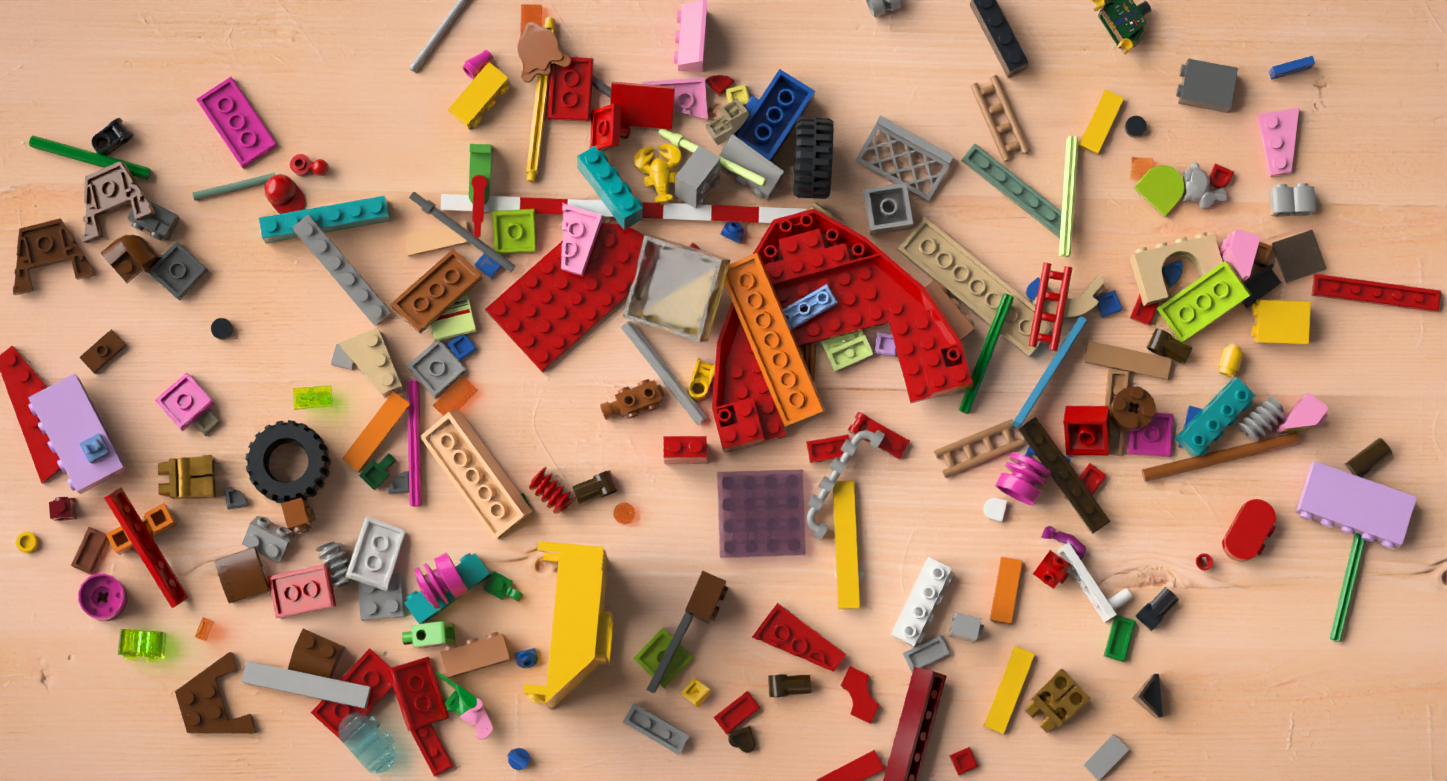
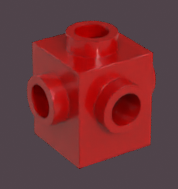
[1033,550,1071,589]

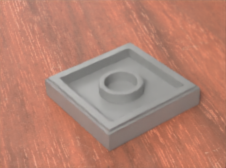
[407,340,467,398]

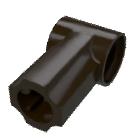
[1146,328,1192,365]
[572,470,618,504]
[768,674,811,697]

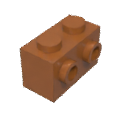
[281,498,316,535]

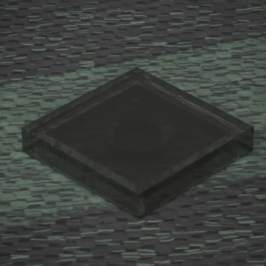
[1271,230,1327,283]

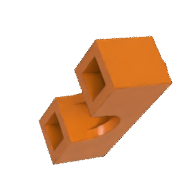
[106,503,178,555]

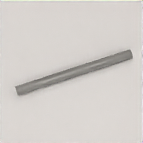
[409,0,468,73]

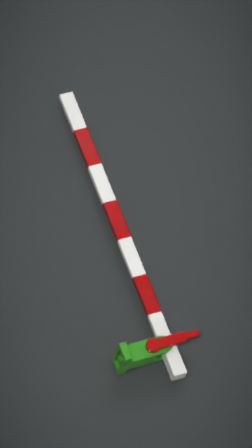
[441,144,807,237]

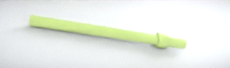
[658,129,767,187]

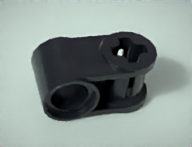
[91,118,134,156]

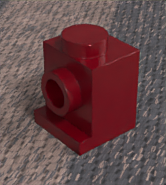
[49,497,77,521]

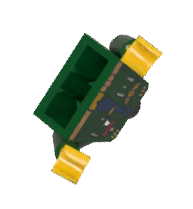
[1090,0,1152,55]

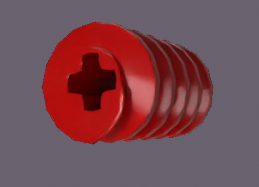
[529,467,576,514]

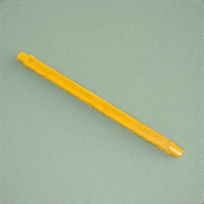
[526,17,555,183]

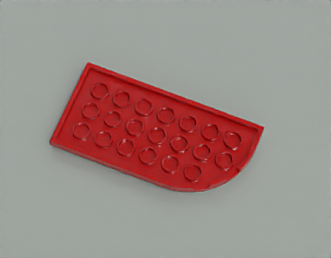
[485,223,668,372]

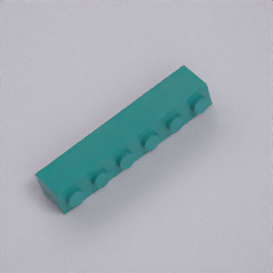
[259,195,391,243]

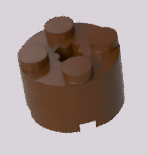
[1110,386,1156,432]

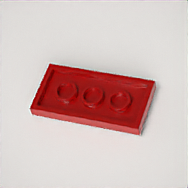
[311,648,393,742]

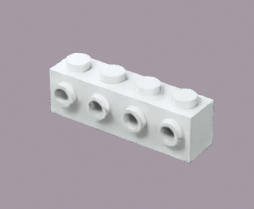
[890,557,953,647]

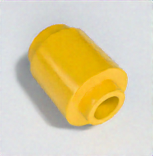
[1218,344,1244,377]

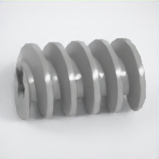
[1238,396,1285,442]
[315,542,352,589]

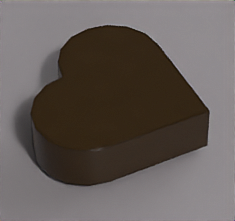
[728,726,755,753]

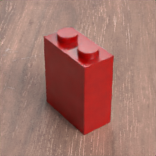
[663,436,707,464]

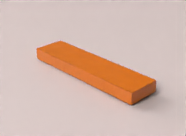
[342,391,411,472]

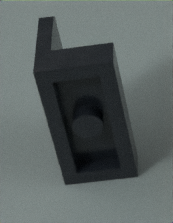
[1241,263,1282,308]

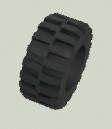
[793,117,834,199]
[245,420,331,504]

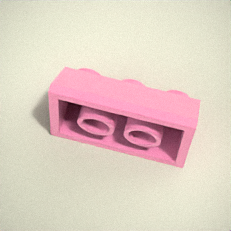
[674,0,707,72]
[1219,229,1261,283]

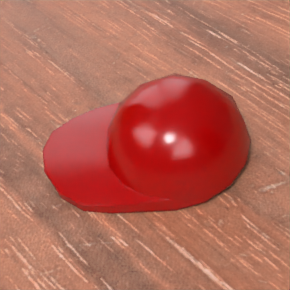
[264,174,305,214]

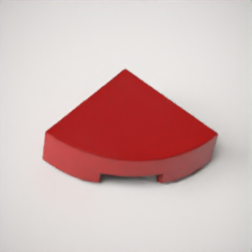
[705,75,735,97]

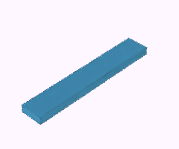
[1011,316,1087,429]

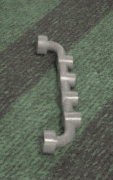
[806,430,885,541]

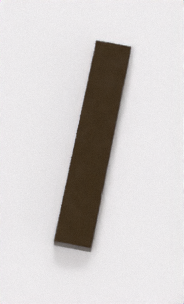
[1018,417,1111,534]

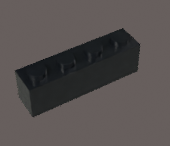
[970,0,1029,78]

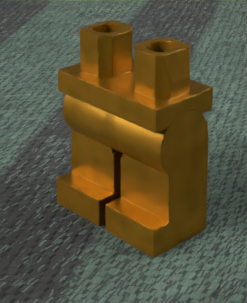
[158,455,216,499]
[1025,668,1091,733]

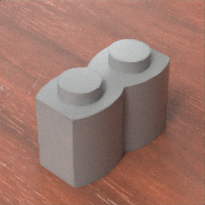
[1269,183,1316,217]

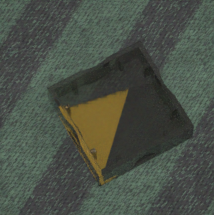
[623,235,731,342]

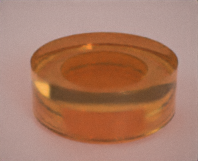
[613,503,635,525]

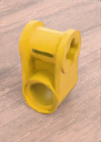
[689,358,715,401]

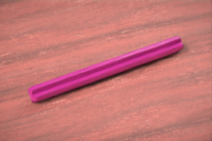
[407,380,422,507]

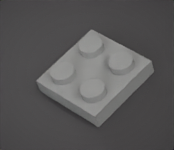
[358,573,405,621]

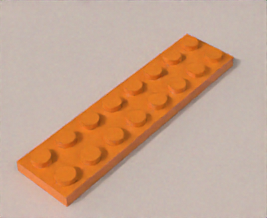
[723,252,825,427]

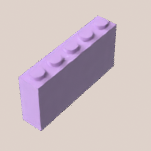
[28,373,127,494]
[1295,461,1417,549]

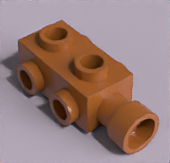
[600,379,665,420]

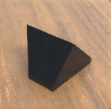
[1132,674,1163,718]

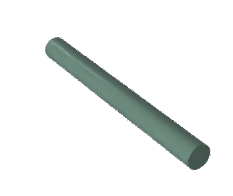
[193,173,276,201]

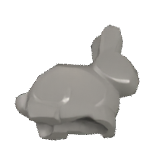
[1183,162,1228,210]

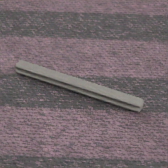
[621,321,707,425]

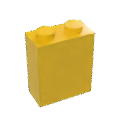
[1251,299,1311,344]

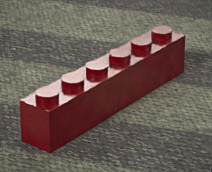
[883,667,947,781]

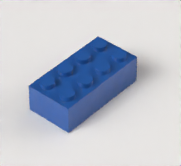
[736,69,815,162]

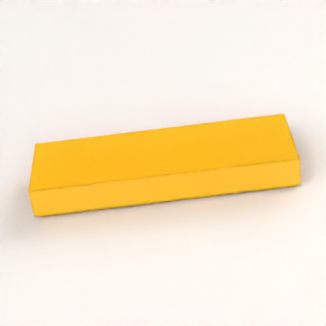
[1079,89,1124,155]

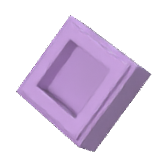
[874,332,896,357]

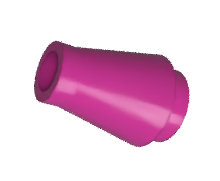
[462,50,494,79]

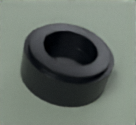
[1125,116,1147,138]
[211,318,233,340]

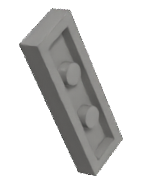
[623,703,690,755]

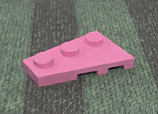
[1257,107,1299,177]
[561,204,604,276]

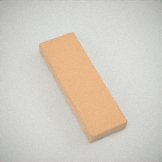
[404,221,470,256]

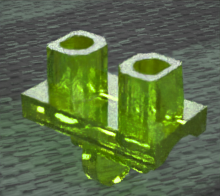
[292,385,333,410]

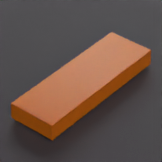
[990,556,1023,624]

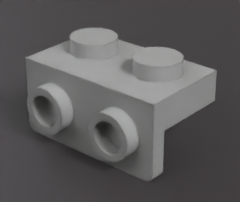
[242,516,295,563]

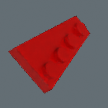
[752,602,847,672]

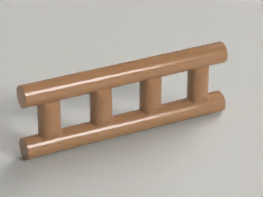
[970,75,1030,162]
[934,419,1024,478]

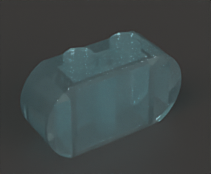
[338,712,396,774]

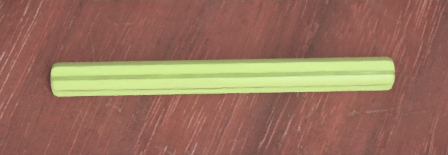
[1059,136,1079,258]

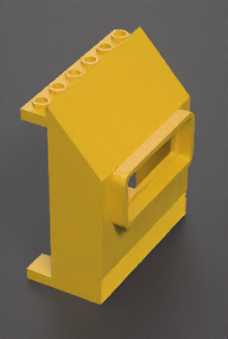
[523,541,614,710]

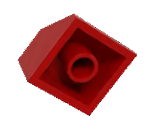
[1063,406,1110,456]

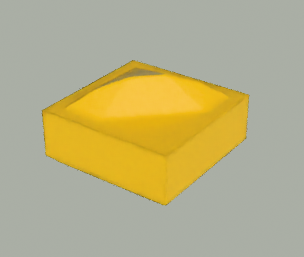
[681,677,712,708]

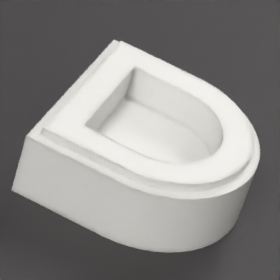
[983,498,1007,522]

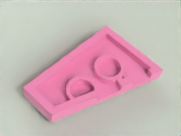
[642,77,708,120]

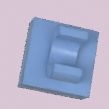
[79,433,109,463]

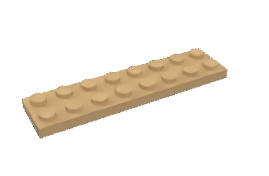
[898,217,1054,358]

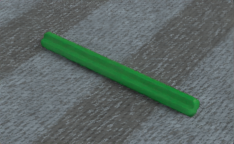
[29,135,151,180]
[959,293,1014,414]
[1329,533,1366,642]

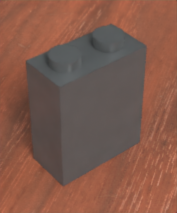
[1176,58,1238,113]

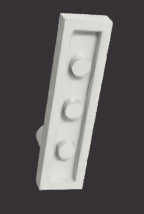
[1057,542,1132,622]

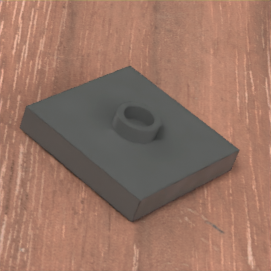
[148,241,208,301]

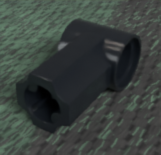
[1136,587,1179,631]

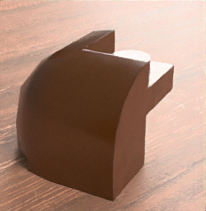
[101,234,161,284]

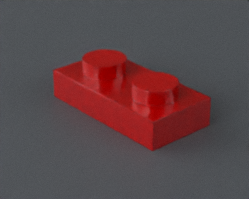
[806,434,849,463]

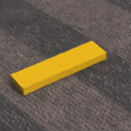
[983,646,1035,734]

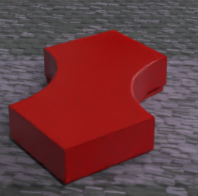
[840,666,879,724]

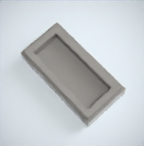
[902,635,951,673]
[1083,734,1129,781]

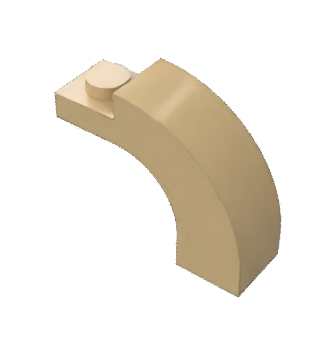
[1031,275,1105,320]

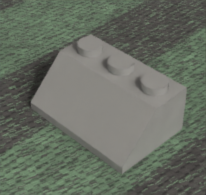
[719,134,784,200]

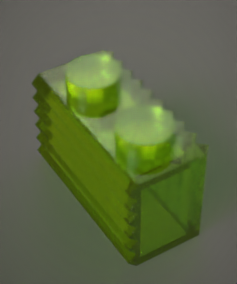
[118,629,167,663]

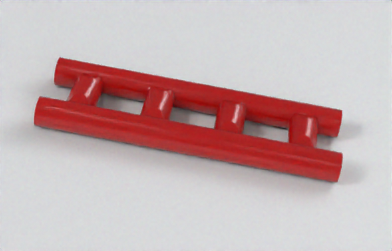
[1028,262,1073,352]

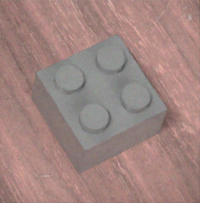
[675,145,721,208]
[863,183,913,235]

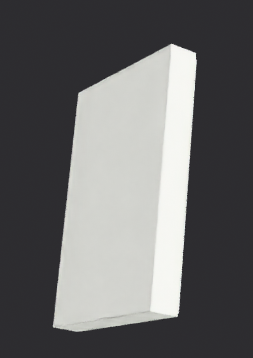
[345,516,406,591]

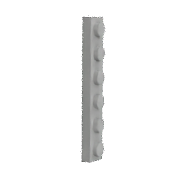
[292,214,391,326]

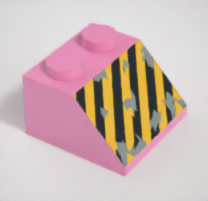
[1275,392,1329,434]

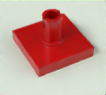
[590,103,630,152]

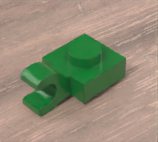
[483,571,523,602]

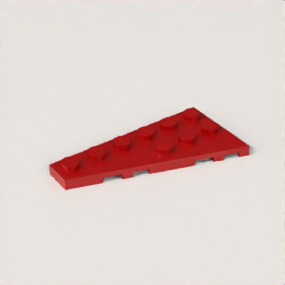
[0,345,61,484]

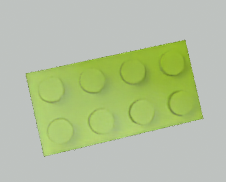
[1157,260,1252,342]

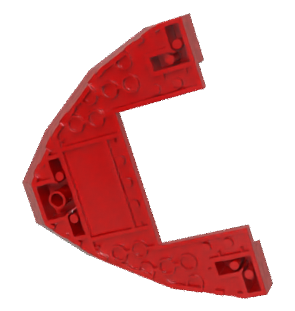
[712,209,973,453]

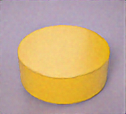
[16,531,39,553]

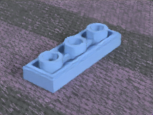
[783,284,838,330]

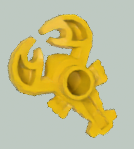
[634,144,682,205]

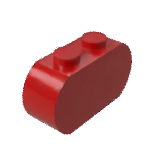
[1222,499,1276,562]

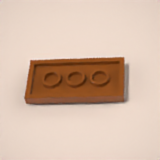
[391,249,483,334]

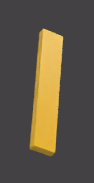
[833,480,860,610]

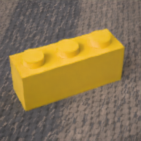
[448,62,510,130]

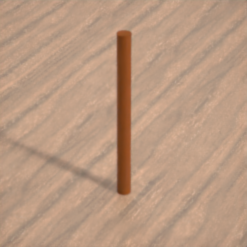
[1142,432,1300,482]

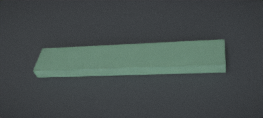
[961,144,1074,238]

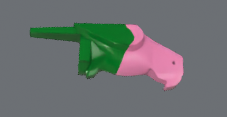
[436,672,493,740]

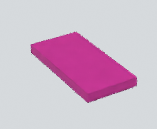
[196,77,278,169]

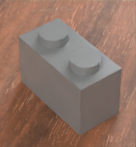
[948,612,984,643]

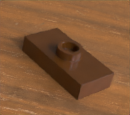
[79,329,127,374]

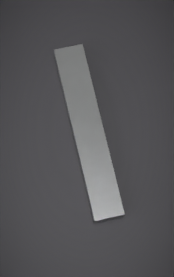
[241,661,372,709]

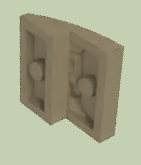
[705,98,749,145]

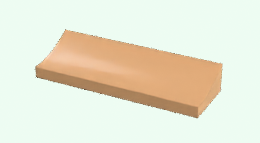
[420,409,533,540]

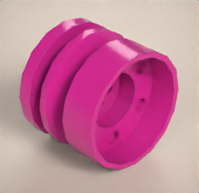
[995,453,1051,506]
[414,552,468,609]
[78,574,128,621]

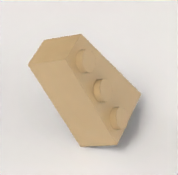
[338,327,404,397]

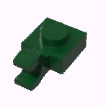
[359,453,396,490]

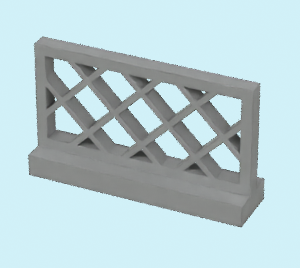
[856,115,954,201]

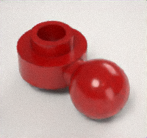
[290,154,329,176]

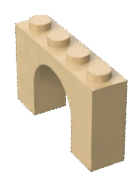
[1130,233,1222,306]

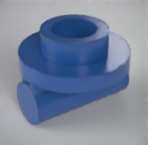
[720,222,744,244]
[514,648,538,668]
[507,748,530,770]

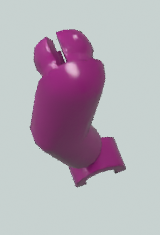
[1041,526,1087,560]

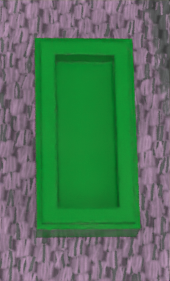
[1103,615,1136,663]

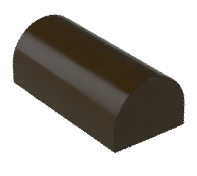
[1345,438,1393,478]

